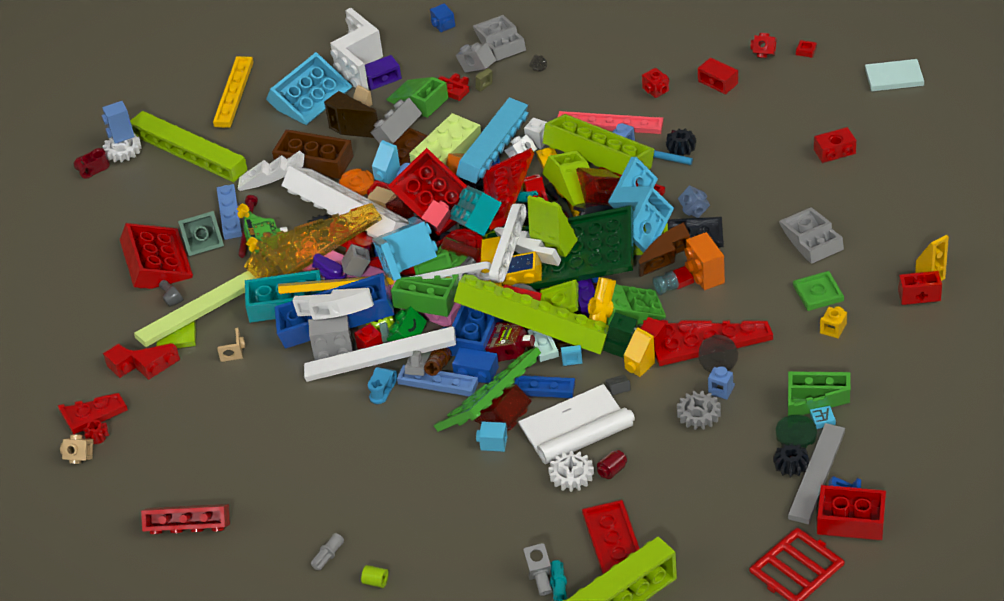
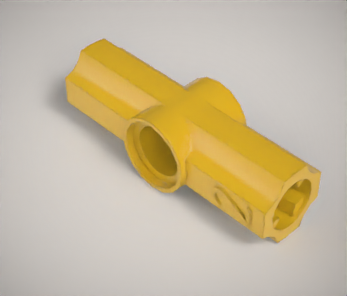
[588,277,616,324]

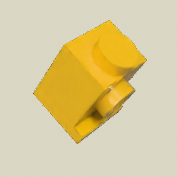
[820,306,847,339]

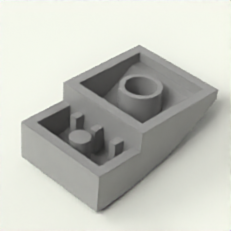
[473,15,526,61]
[779,207,844,264]

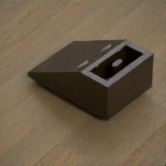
[324,91,378,138]

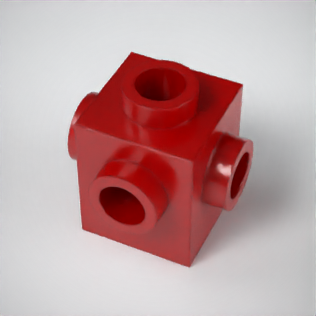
[750,33,777,58]
[642,68,669,98]

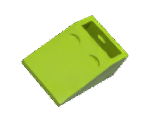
[542,151,602,207]
[527,195,578,257]

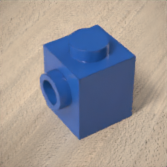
[430,3,455,32]

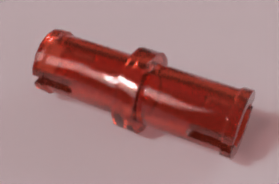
[441,238,480,260]

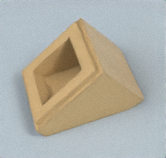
[353,85,373,107]

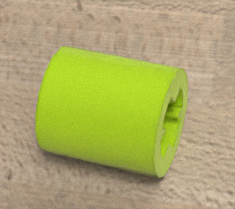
[361,565,389,588]

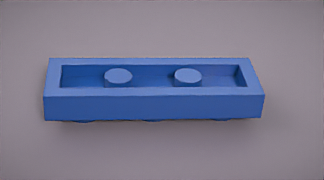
[513,376,575,398]

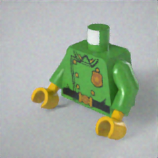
[237,203,288,257]

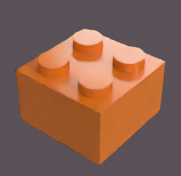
[684,232,725,291]

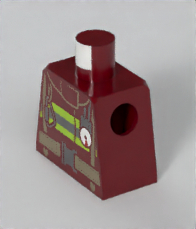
[485,322,535,362]

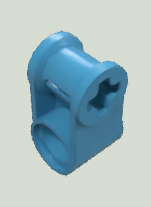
[368,367,397,404]

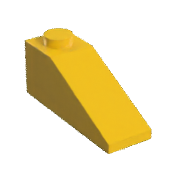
[915,235,949,281]

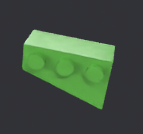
[391,274,459,317]
[788,371,851,419]

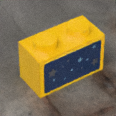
[502,251,542,286]

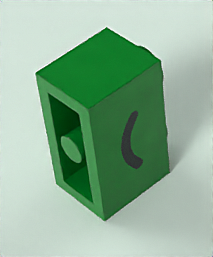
[386,306,427,342]

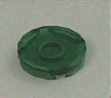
[776,415,817,449]

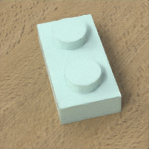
[527,329,559,362]

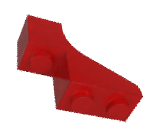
[103,343,180,380]

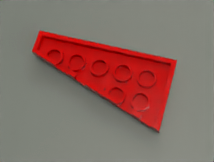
[483,148,535,230]
[643,320,773,366]

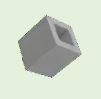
[341,244,370,277]

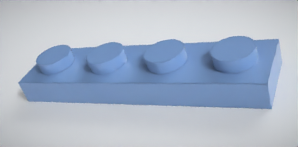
[216,184,242,240]
[397,365,478,396]

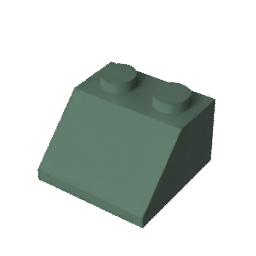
[178,211,224,256]

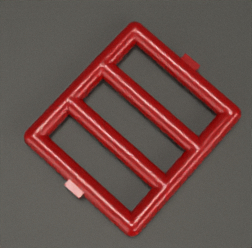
[749,528,845,601]

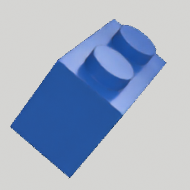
[452,347,499,383]

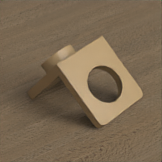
[218,328,245,362]

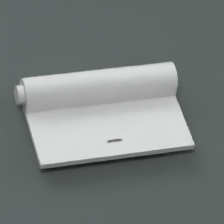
[518,384,635,464]

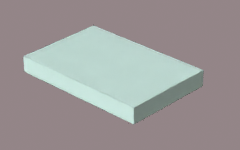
[865,59,924,91]

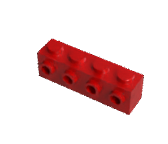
[141,504,230,534]

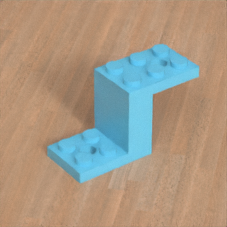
[608,157,674,253]
[372,216,438,281]

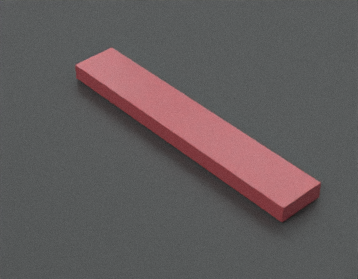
[558,111,664,134]

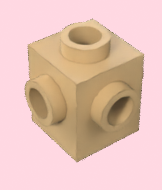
[60,434,93,464]

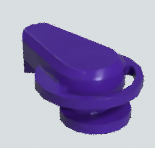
[312,254,347,280]

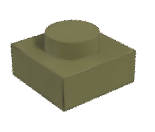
[475,68,493,92]

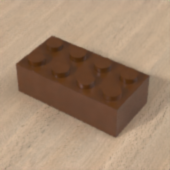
[272,129,354,179]

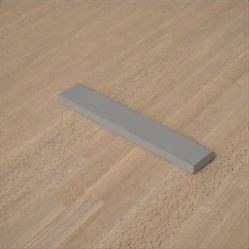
[788,423,845,525]

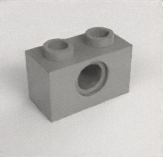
[455,42,496,72]

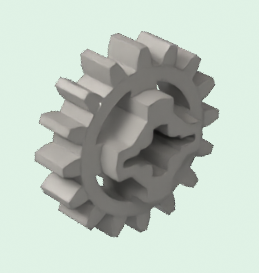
[677,391,721,430]

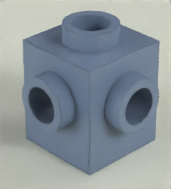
[678,185,710,218]

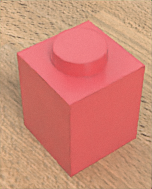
[421,200,451,233]

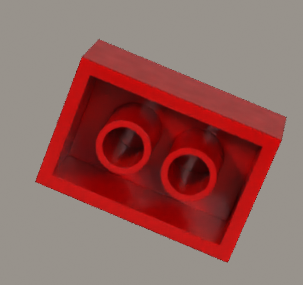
[817,485,886,540]

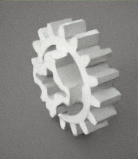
[103,134,142,162]
[549,451,594,492]

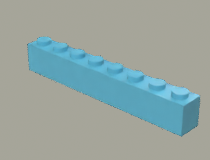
[456,97,529,184]

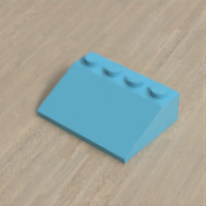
[266,52,353,125]

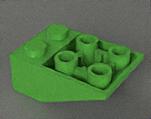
[387,77,448,118]
[606,284,666,326]

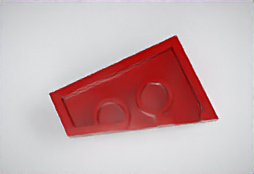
[57,393,128,434]

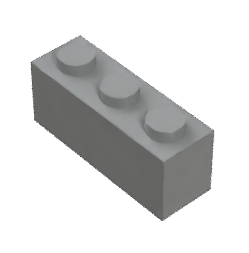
[370,98,422,144]

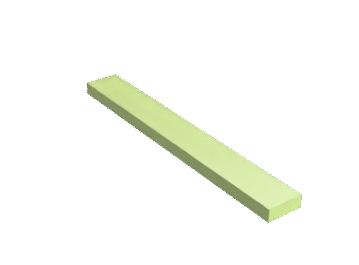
[134,266,268,347]

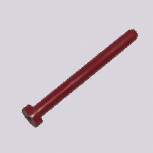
[238,195,258,258]

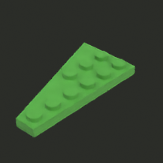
[433,347,541,432]

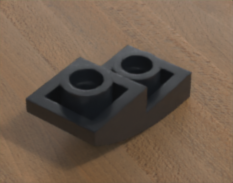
[573,202,614,215]

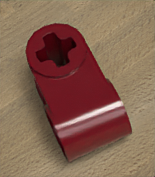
[73,148,110,179]

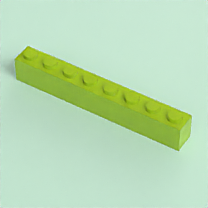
[130,111,248,182]
[454,274,609,354]

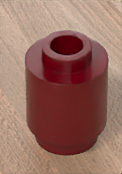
[597,450,627,479]

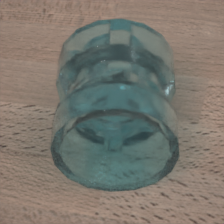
[653,271,679,295]

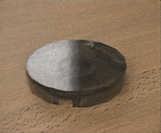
[698,335,738,373]

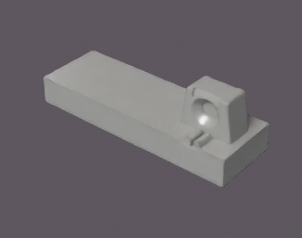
[405,351,432,376]

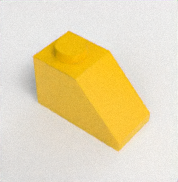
[624,328,655,377]

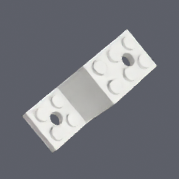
[330,8,383,90]

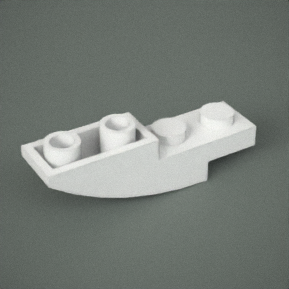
[292,288,374,320]

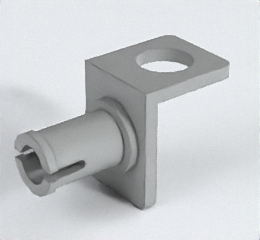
[524,543,552,596]

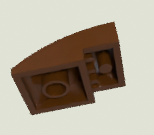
[638,222,690,277]

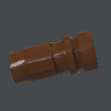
[424,347,452,376]

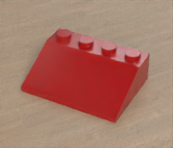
[387,148,467,236]
[120,223,193,289]

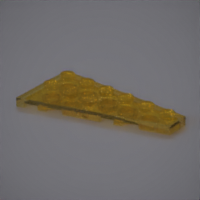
[261,203,382,275]

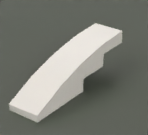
[238,151,304,191]
[494,227,561,266]

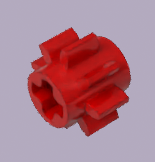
[83,420,109,444]

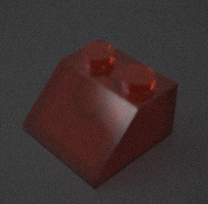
[474,384,532,431]

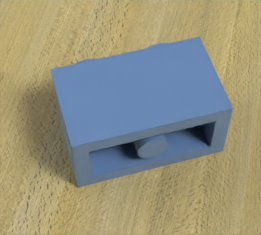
[101,101,135,144]

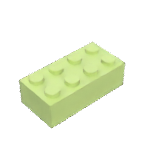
[409,113,481,165]

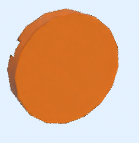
[339,168,375,196]

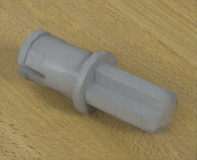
[311,533,344,570]

